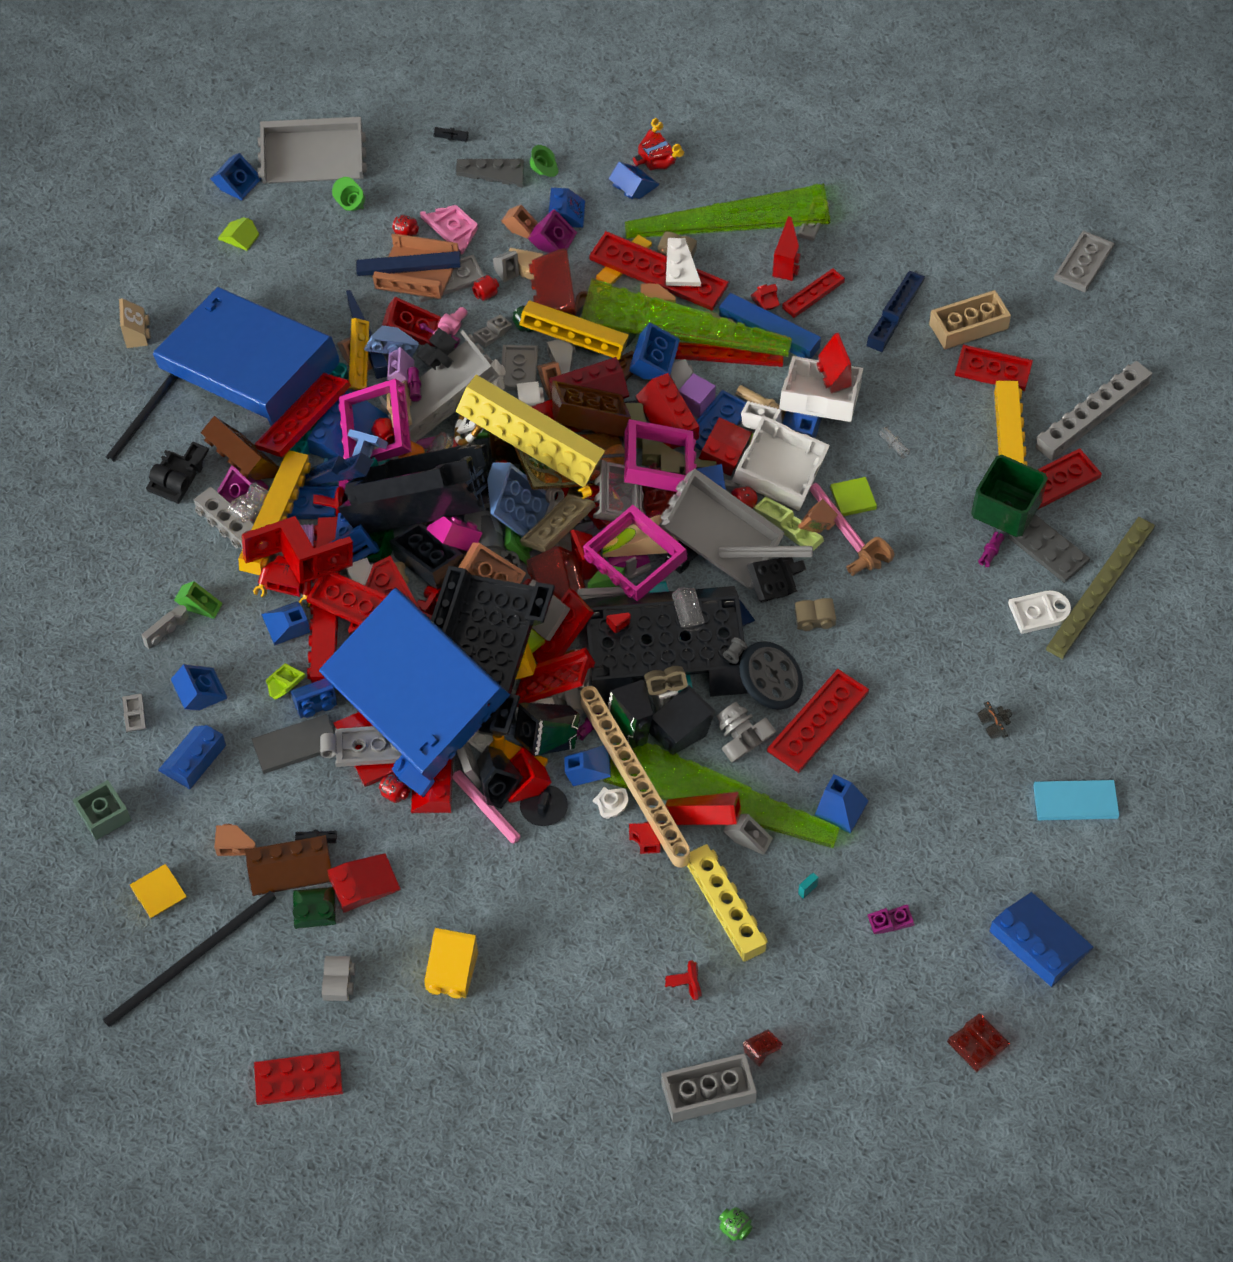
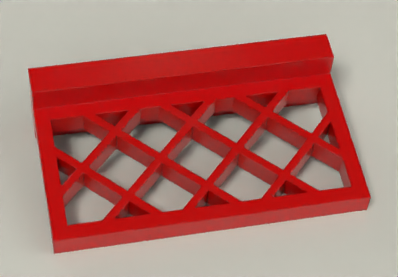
[516,648,595,707]

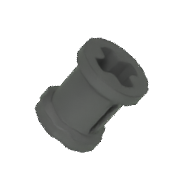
[723,637,748,664]

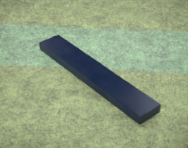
[356,251,461,276]

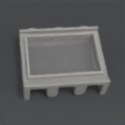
[593,460,644,525]

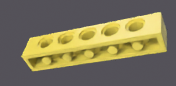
[687,844,768,962]

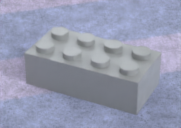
[661,1053,757,1123]

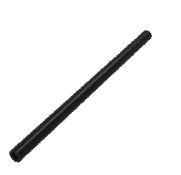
[106,373,179,461]
[103,891,276,1027]

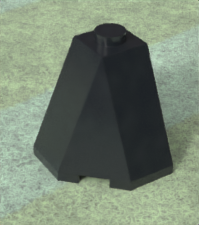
[477,745,524,809]

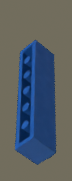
[719,293,821,359]

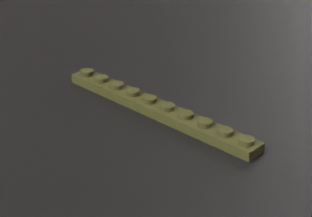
[1046,517,1155,659]

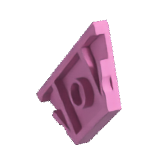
[420,205,478,255]

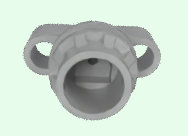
[716,701,777,763]

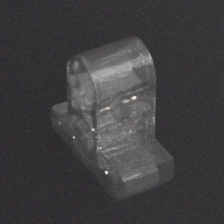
[227,483,268,523]

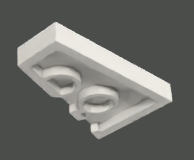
[666,238,701,286]

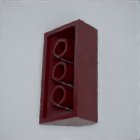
[549,357,629,399]

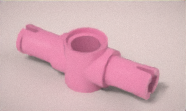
[433,307,467,336]

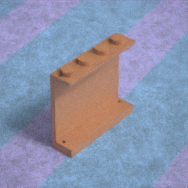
[373,233,459,299]

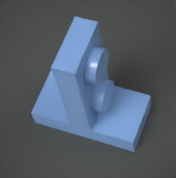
[347,429,388,458]

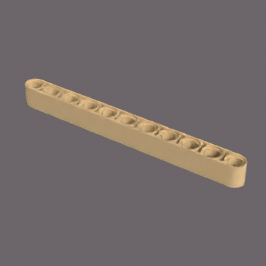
[580,686,690,868]

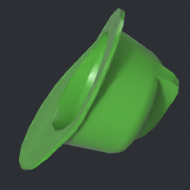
[530,145,558,177]
[332,177,365,211]

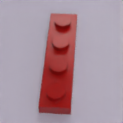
[782,268,845,318]

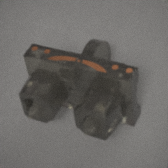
[977,701,1012,739]

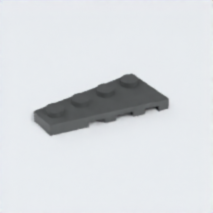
[456,159,524,188]

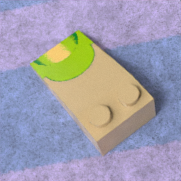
[603,515,679,558]

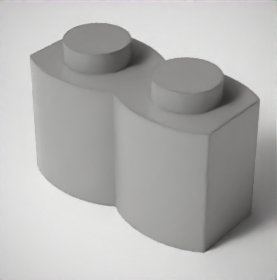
[322,956,355,1001]

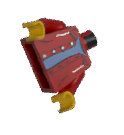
[633,118,684,170]

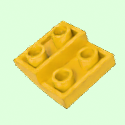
[130,864,187,919]

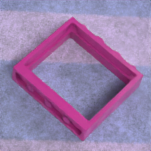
[339,378,412,462]
[624,419,697,492]
[583,505,687,601]

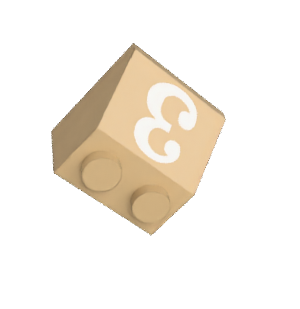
[119,299,151,348]

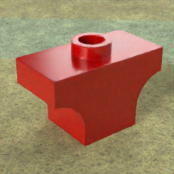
[751,283,780,311]
[629,821,670,854]

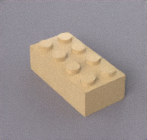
[929,290,1011,350]

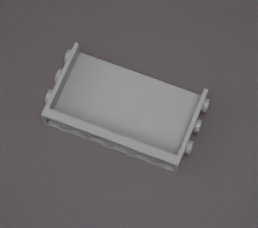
[258,117,367,184]
[379,330,499,443]
[659,468,785,589]

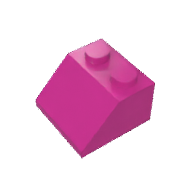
[427,516,482,551]

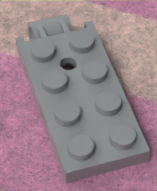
[320,726,402,767]

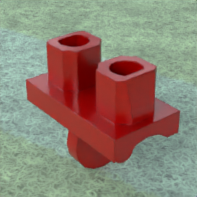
[416,586,442,615]

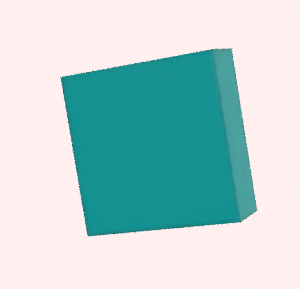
[798,873,819,899]

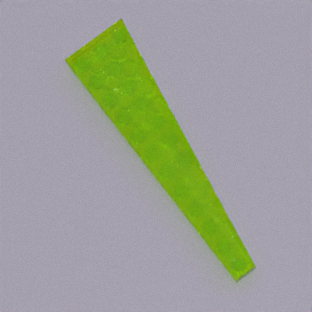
[625,184,830,238]
[581,278,792,357]
[603,742,840,848]

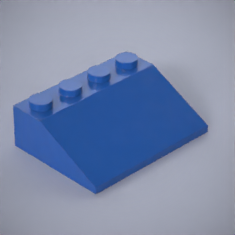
[307,391,389,460]
[989,892,1094,987]

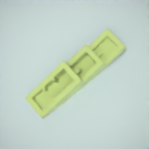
[754,497,824,551]

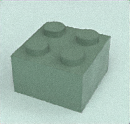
[73,780,131,840]

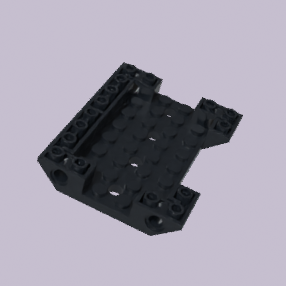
[583,586,748,706]

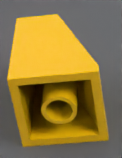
[424,928,478,999]

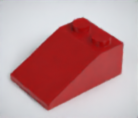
[772,216,801,281]
[382,297,442,346]
[816,333,852,394]
[699,417,752,476]
[327,853,401,913]

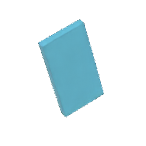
[1033,780,1119,820]

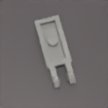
[142,605,189,649]

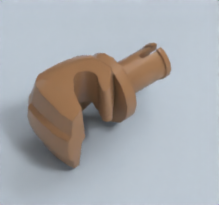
[846,537,895,576]

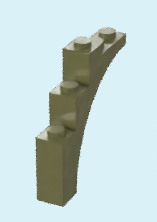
[625,403,716,475]

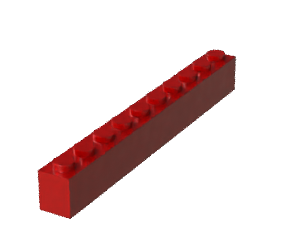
[307,517,340,683]

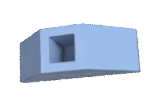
[364,325,419,357]

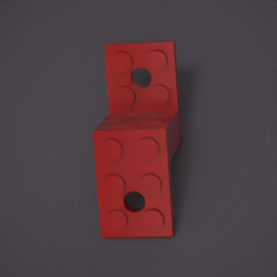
[242,516,353,584]

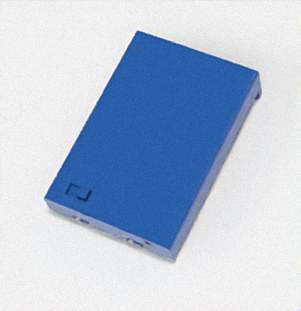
[153,287,340,426]
[319,588,510,781]

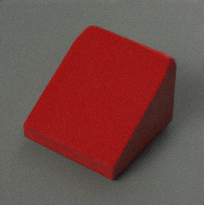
[606,613,631,633]

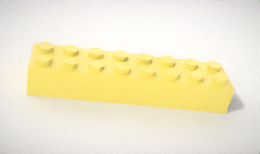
[456,375,605,487]

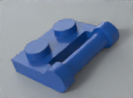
[330,524,380,562]

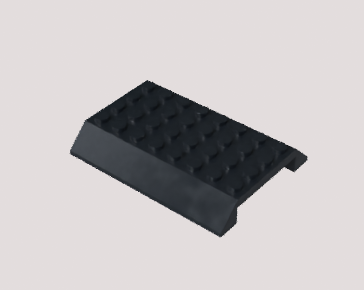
[431,566,555,737]

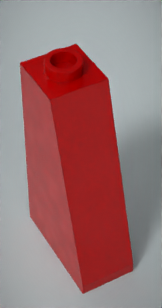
[665,792,742,825]

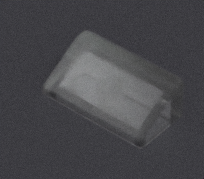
[672,587,705,628]

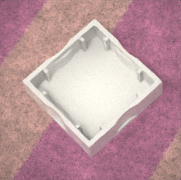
[779,356,863,422]
[732,416,830,511]

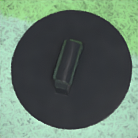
[520,785,568,826]

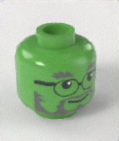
[719,1207,753,1241]

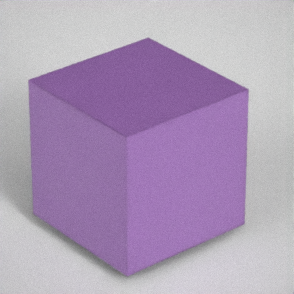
[679,374,716,418]

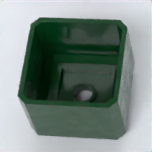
[971,455,1048,537]

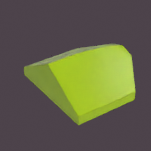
[218,217,259,251]
[266,663,306,700]

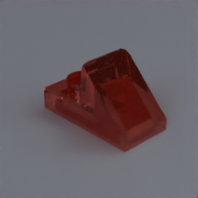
[743,1029,783,1067]

